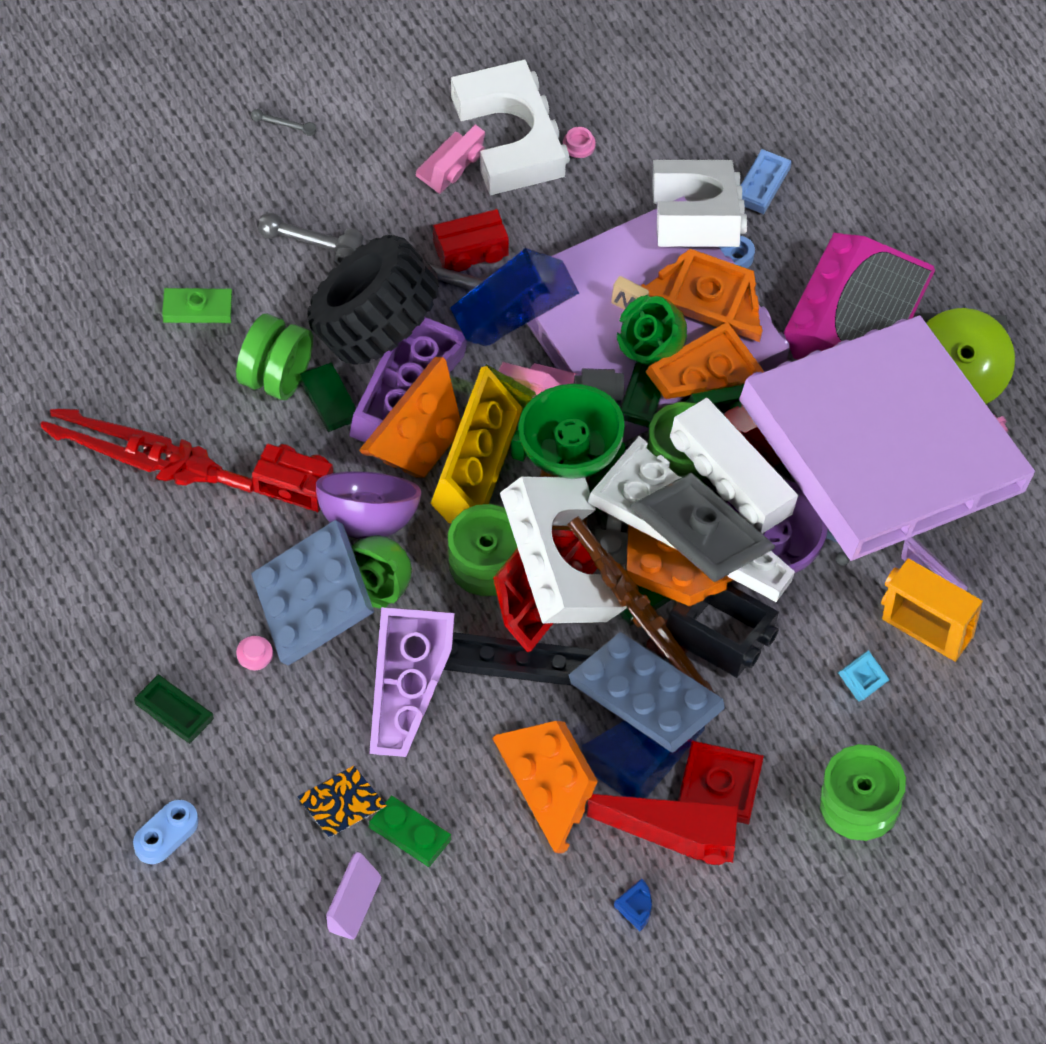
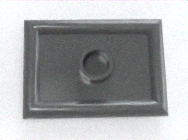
[630,473,775,582]

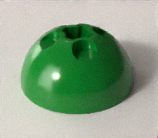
[518,384,625,479]

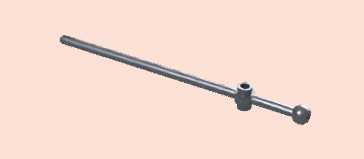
[258,213,512,301]

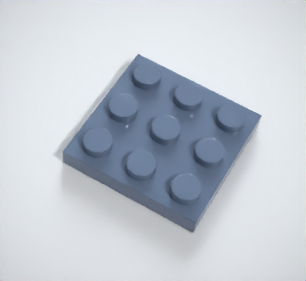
[251,520,374,665]

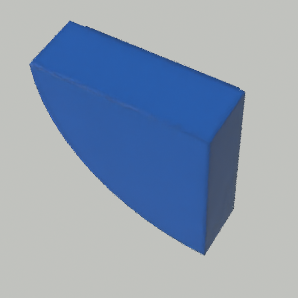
[614,879,652,931]

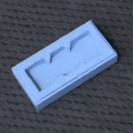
[740,149,791,214]

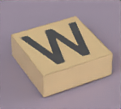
[611,276,649,310]

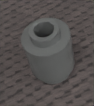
[574,368,624,401]

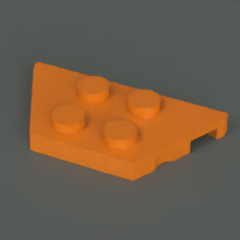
[640,249,763,342]
[359,357,461,478]
[626,524,733,606]
[492,721,598,853]

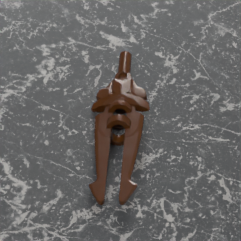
[567,516,715,693]

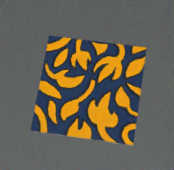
[297,766,387,838]

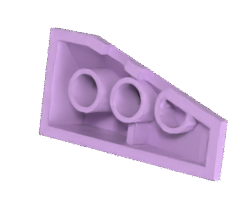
[369,607,455,757]

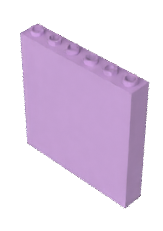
[507,196,790,442]
[739,315,1035,561]

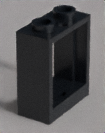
[666,583,779,678]

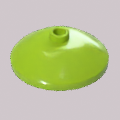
[926,308,1015,405]

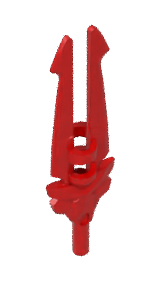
[41,409,253,493]

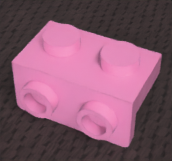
[416,124,485,194]
[496,362,578,398]

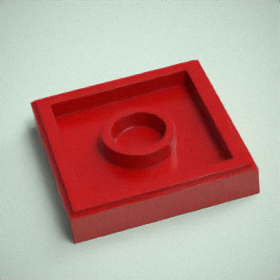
[678,741,764,825]

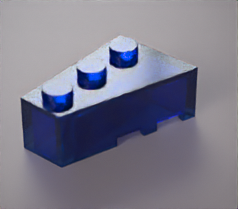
[450,248,579,346]
[581,721,705,798]

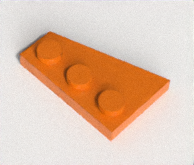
[646,322,764,399]

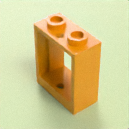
[881,558,983,662]

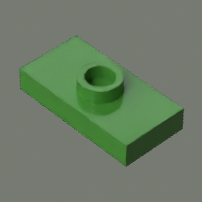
[162,288,232,323]

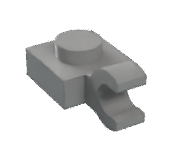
[595,514,628,570]

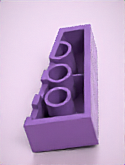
[349,317,469,442]

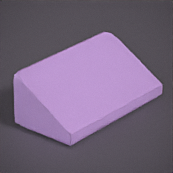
[901,537,968,591]
[326,852,381,939]

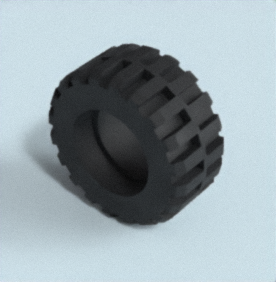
[307,235,439,365]

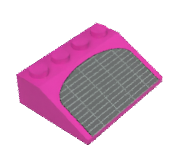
[784,233,935,360]

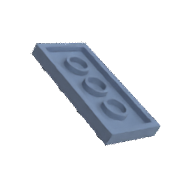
[569,632,725,753]

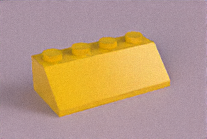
[430,366,523,524]

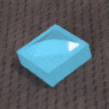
[838,650,890,702]

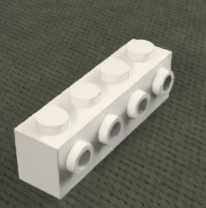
[670,398,798,534]

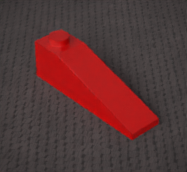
[587,794,738,865]

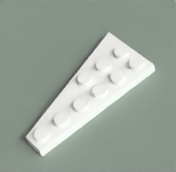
[588,436,795,602]

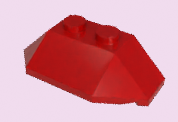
[493,530,597,652]

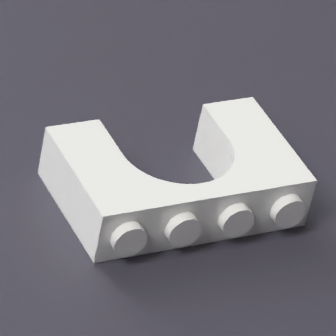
[451,60,570,195]
[652,160,747,247]
[500,476,627,623]

